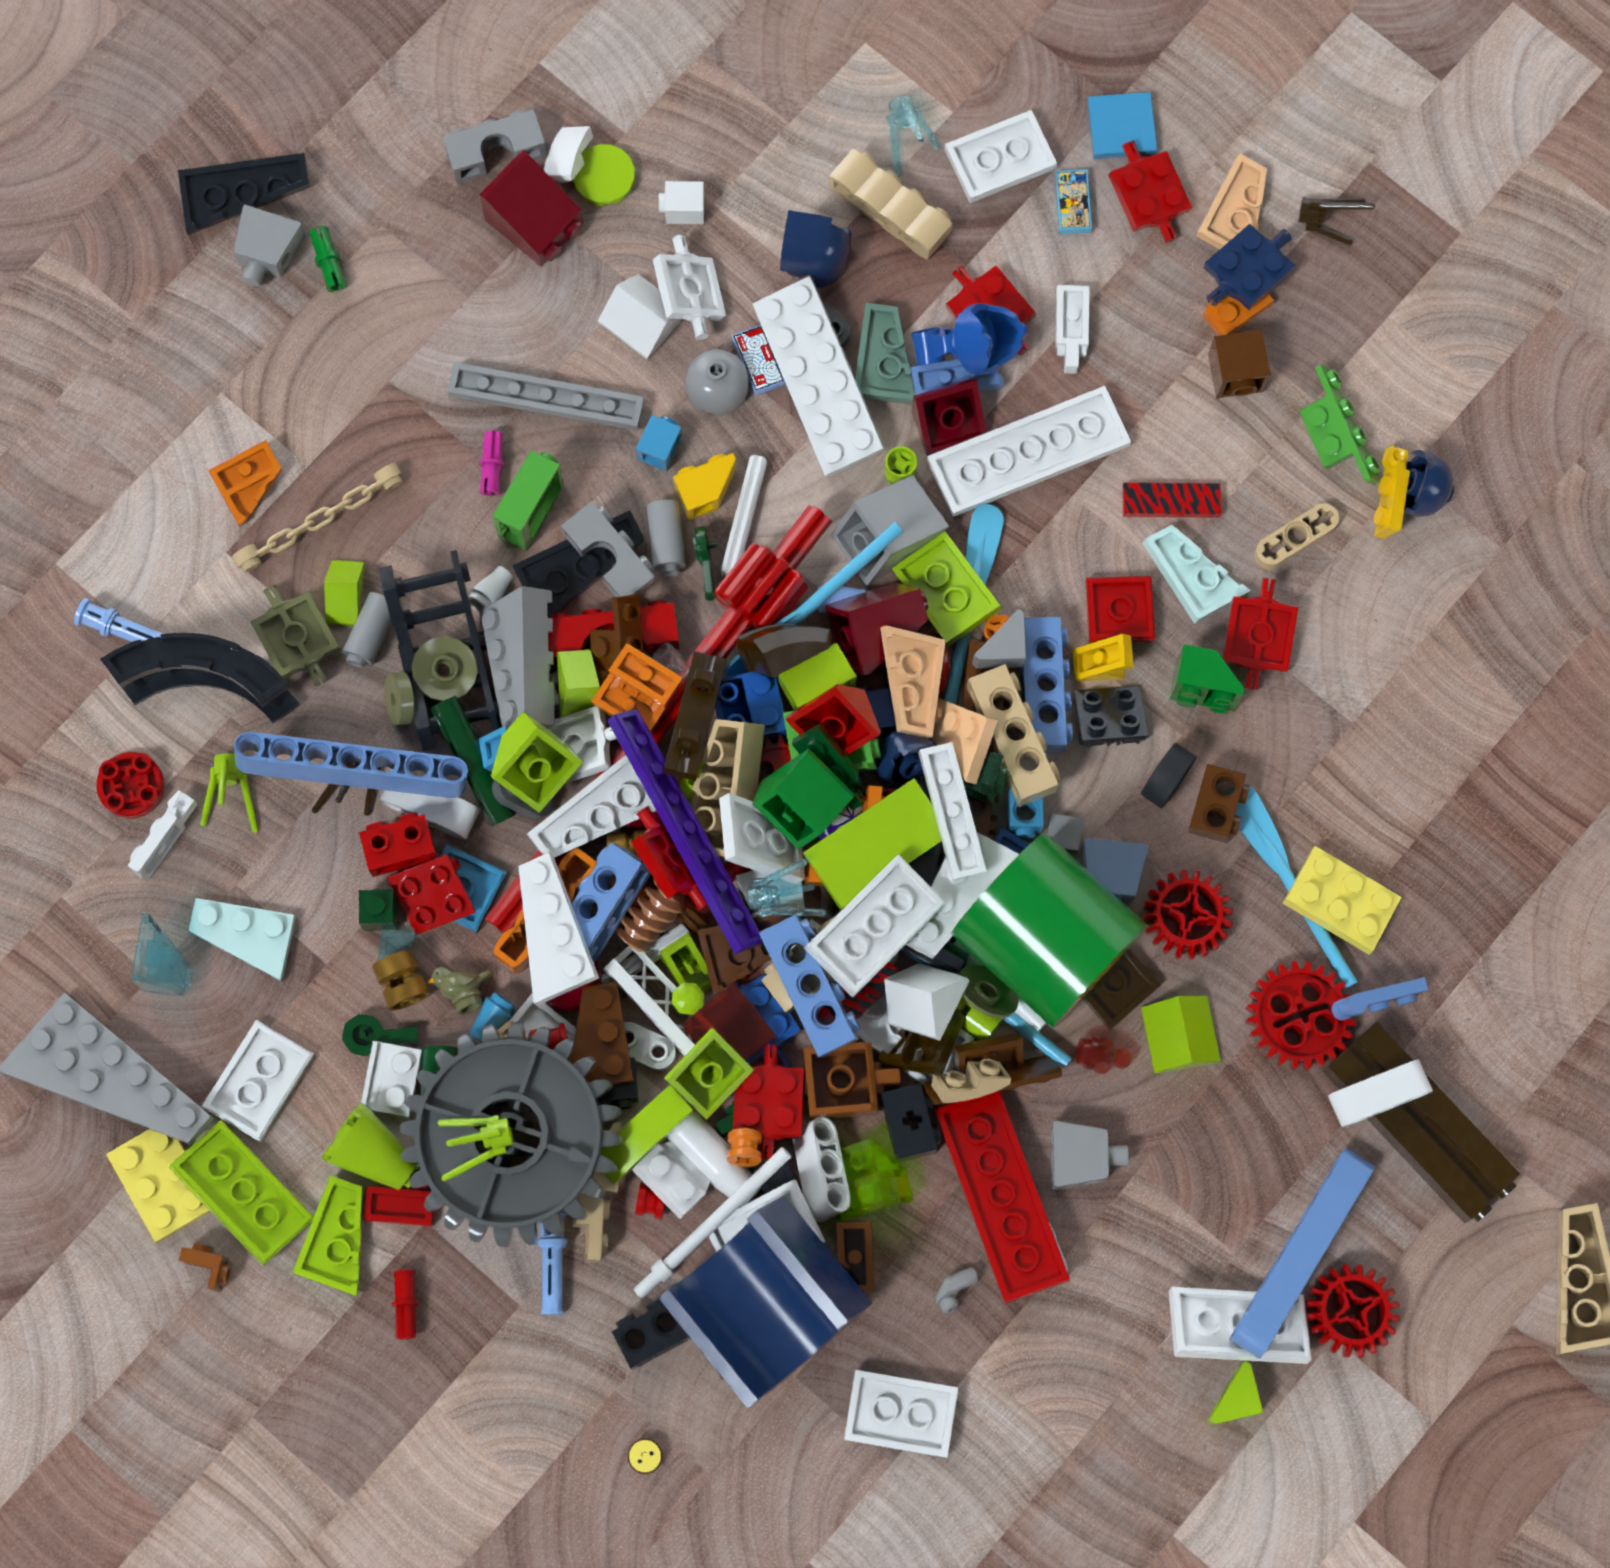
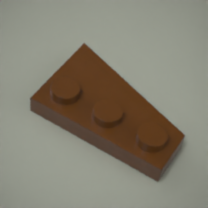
[697,905,799,995]
[570,982,634,1087]

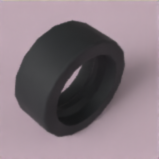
[1140,743,1197,808]

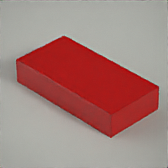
[363,1186,434,1227]

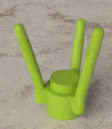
[200,753,258,833]
[438,1115,514,1181]

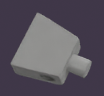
[234,205,306,287]
[1050,1121,1128,1190]

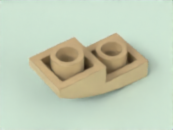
[931,1059,1011,1103]

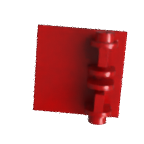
[387,854,476,935]

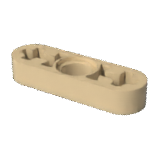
[1254,503,1339,570]

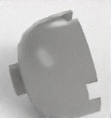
[685,349,749,416]

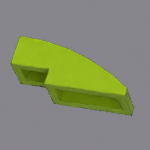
[601,1085,693,1185]

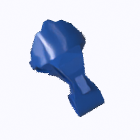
[911,304,1028,375]

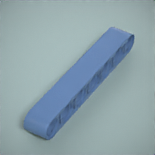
[234,732,468,798]
[1229,1147,1375,1359]

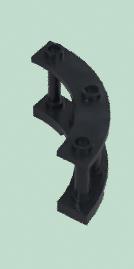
[379,550,500,751]
[100,632,300,724]

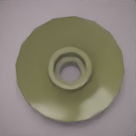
[411,636,478,701]
[958,965,1019,1018]

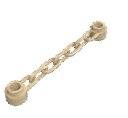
[232,463,403,572]

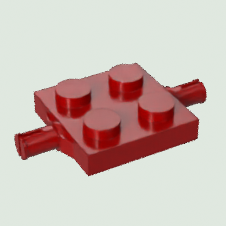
[1108,140,1193,244]
[946,265,1036,356]
[1222,578,1299,690]
[631,806,708,911]
[733,1044,805,1162]

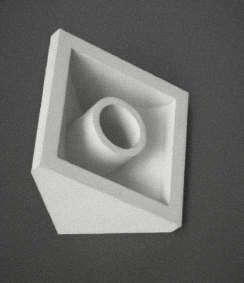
[598,274,683,360]
[884,963,970,1041]

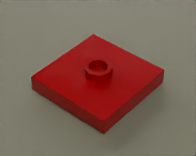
[1085,576,1155,644]

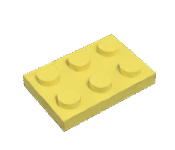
[1282,846,1402,955]
[106,1129,210,1244]

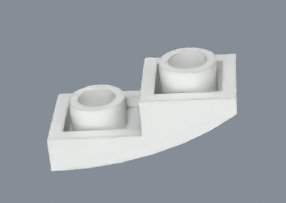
[544,126,593,183]

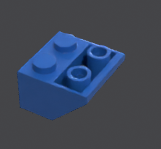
[715,672,787,745]

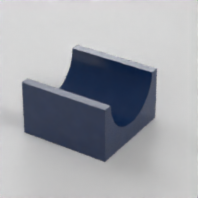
[659,1196,873,1408]

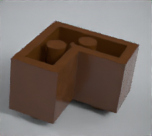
[836,1221,876,1292]

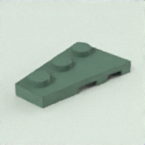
[855,303,916,405]

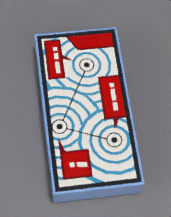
[732,325,785,396]

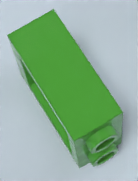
[492,450,564,551]

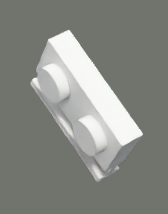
[361,1041,422,1117]

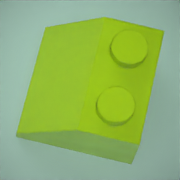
[491,711,583,813]

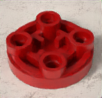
[96,752,165,819]

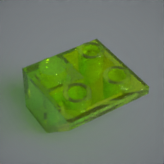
[836,1138,914,1222]

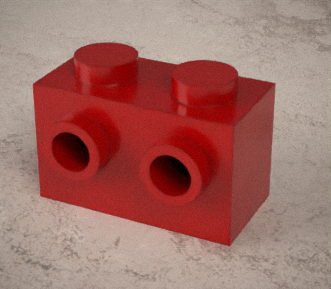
[359,812,437,877]

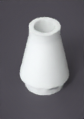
[469,566,513,612]

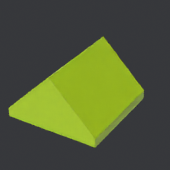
[1141,996,1221,1074]
[664,1028,754,1120]

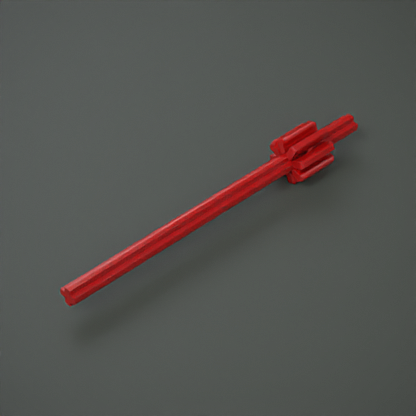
[485,505,832,934]

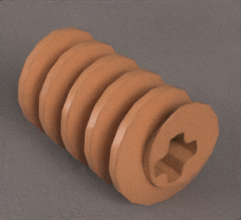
[616,879,685,952]

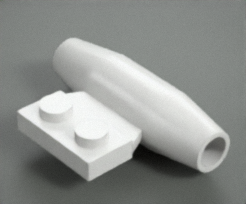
[632,1111,762,1219]

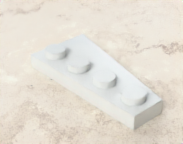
[905,832,1019,959]
[518,853,599,1005]

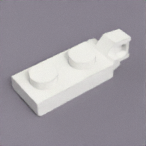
[1055,285,1089,374]
[127,790,198,881]

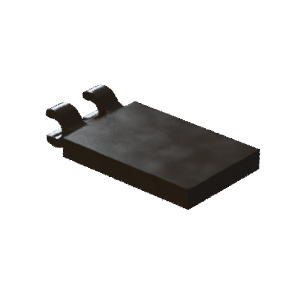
[1083,949,1161,1030]

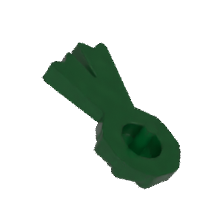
[693,526,718,601]
[342,1014,420,1056]

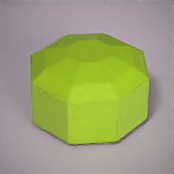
[671,982,704,1015]

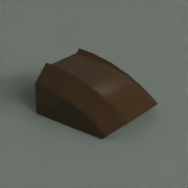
[737,624,831,678]

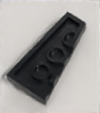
[178,153,310,235]
[512,510,644,618]

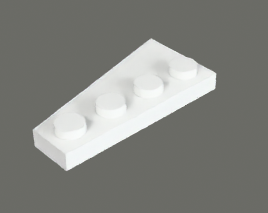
[526,755,656,857]

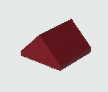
[912,378,987,455]

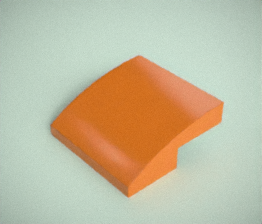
[591,643,683,733]

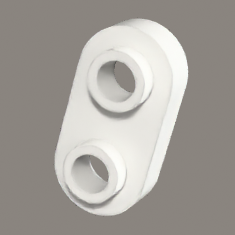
[624,1022,676,1071]

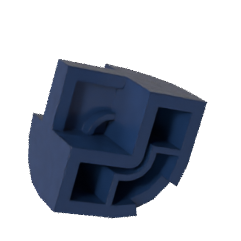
[780,210,851,288]

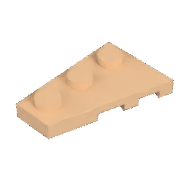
[1195,153,1267,250]
[880,625,946,738]
[931,698,998,784]

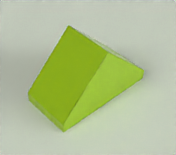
[324,560,365,626]
[557,649,600,718]
[659,933,712,993]
[1206,1360,1263,1425]

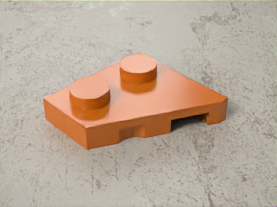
[208,440,282,527]

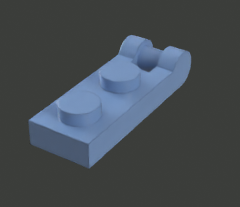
[910,359,1004,395]
[1332,977,1429,1020]

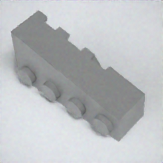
[480,586,555,729]

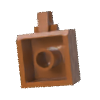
[803,1042,901,1121]

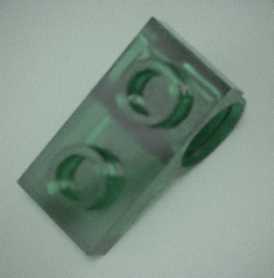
[964,752,1008,804]

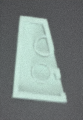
[1142,525,1251,624]
[188,898,296,982]

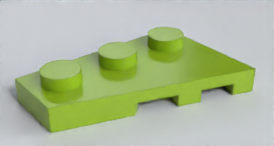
[293,1175,364,1297]

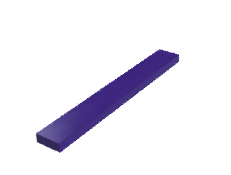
[607,708,763,954]

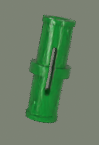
[308,226,347,292]

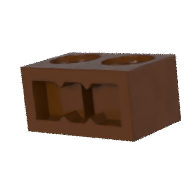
[1189,764,1250,843]

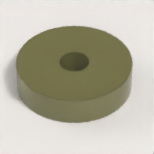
[384,671,414,725]

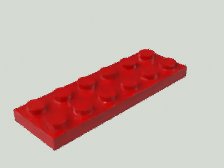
[934,1091,1070,1304]

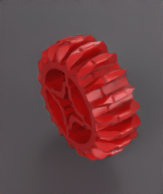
[1142,870,1233,960]
[1305,1264,1400,1358]

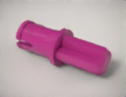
[479,430,505,496]

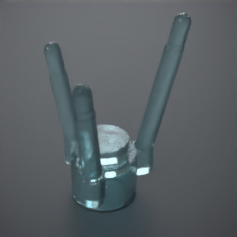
[886,95,941,177]
[747,859,826,917]

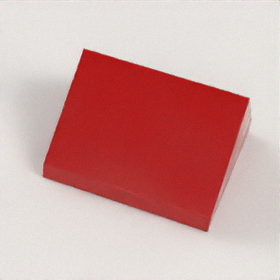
[786,684,881,755]

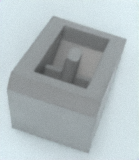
[972,609,1026,668]

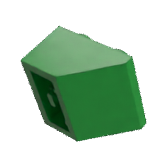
[1169,644,1244,714]
[752,748,854,849]

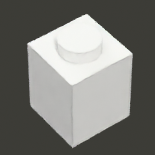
[659,181,704,224]

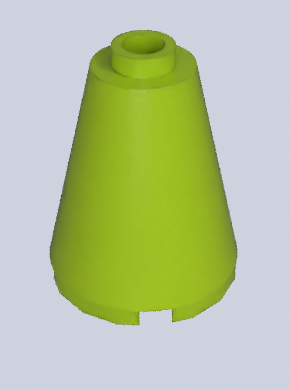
[321,1102,418,1190]

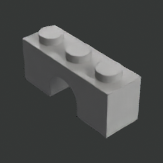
[443,109,547,183]
[561,501,655,597]

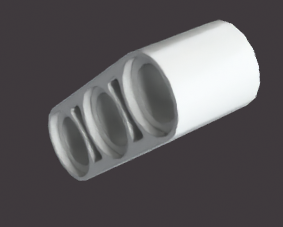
[379,790,480,840]
[1328,1059,1433,1128]
[793,1116,851,1222]

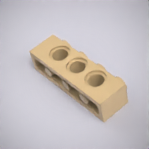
[966,664,1061,807]

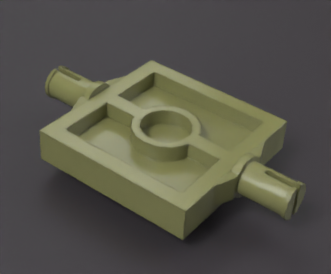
[250,585,341,686]

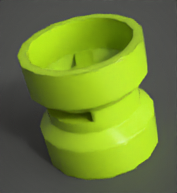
[884,446,917,484]

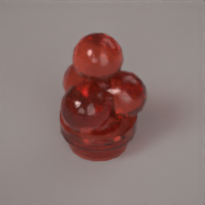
[1076,1036,1132,1075]

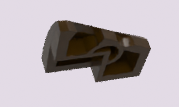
[877,1007,965,1074]

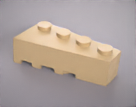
[690,719,765,857]
[1556,1203,1610,1355]

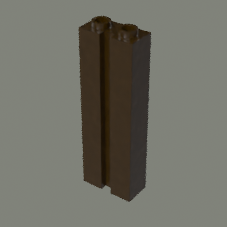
[1323,1022,1520,1223]

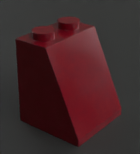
[479,150,584,267]
[824,582,928,675]

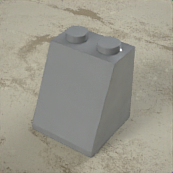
[831,475,949,586]

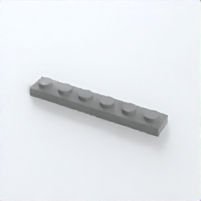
[448,362,644,431]

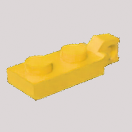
[1373,446,1410,539]

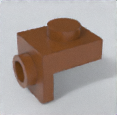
[179,1243,231,1292]

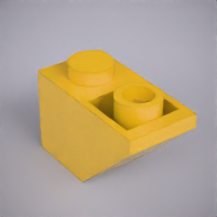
[673,453,736,521]

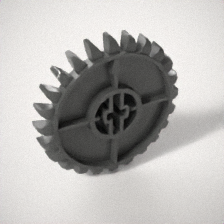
[400,1022,624,1247]

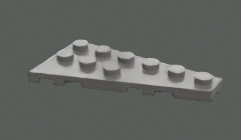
[0,992,214,1145]

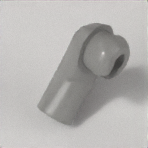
[935,1267,978,1314]

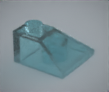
[131,913,193,997]

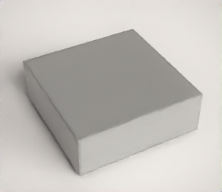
[1047,813,1084,853]

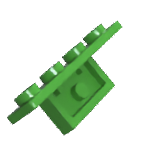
[1299,365,1380,485]

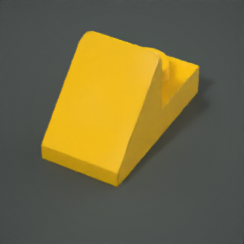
[1072,634,1134,682]

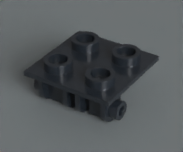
[1074,686,1149,748]

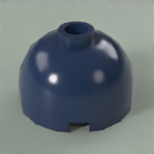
[1404,450,1454,517]
[875,730,937,789]

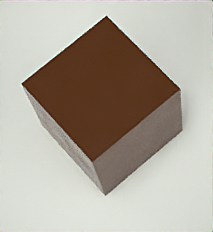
[1208,330,1271,399]

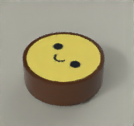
[628,1438,663,1474]

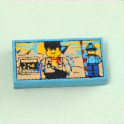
[1055,170,1092,234]

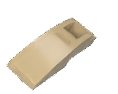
[572,1122,625,1263]

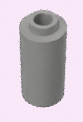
[647,500,686,576]
[342,592,392,669]

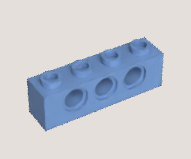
[1021,617,1072,753]
[572,842,651,963]
[759,915,861,1057]

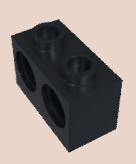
[611,1299,691,1371]

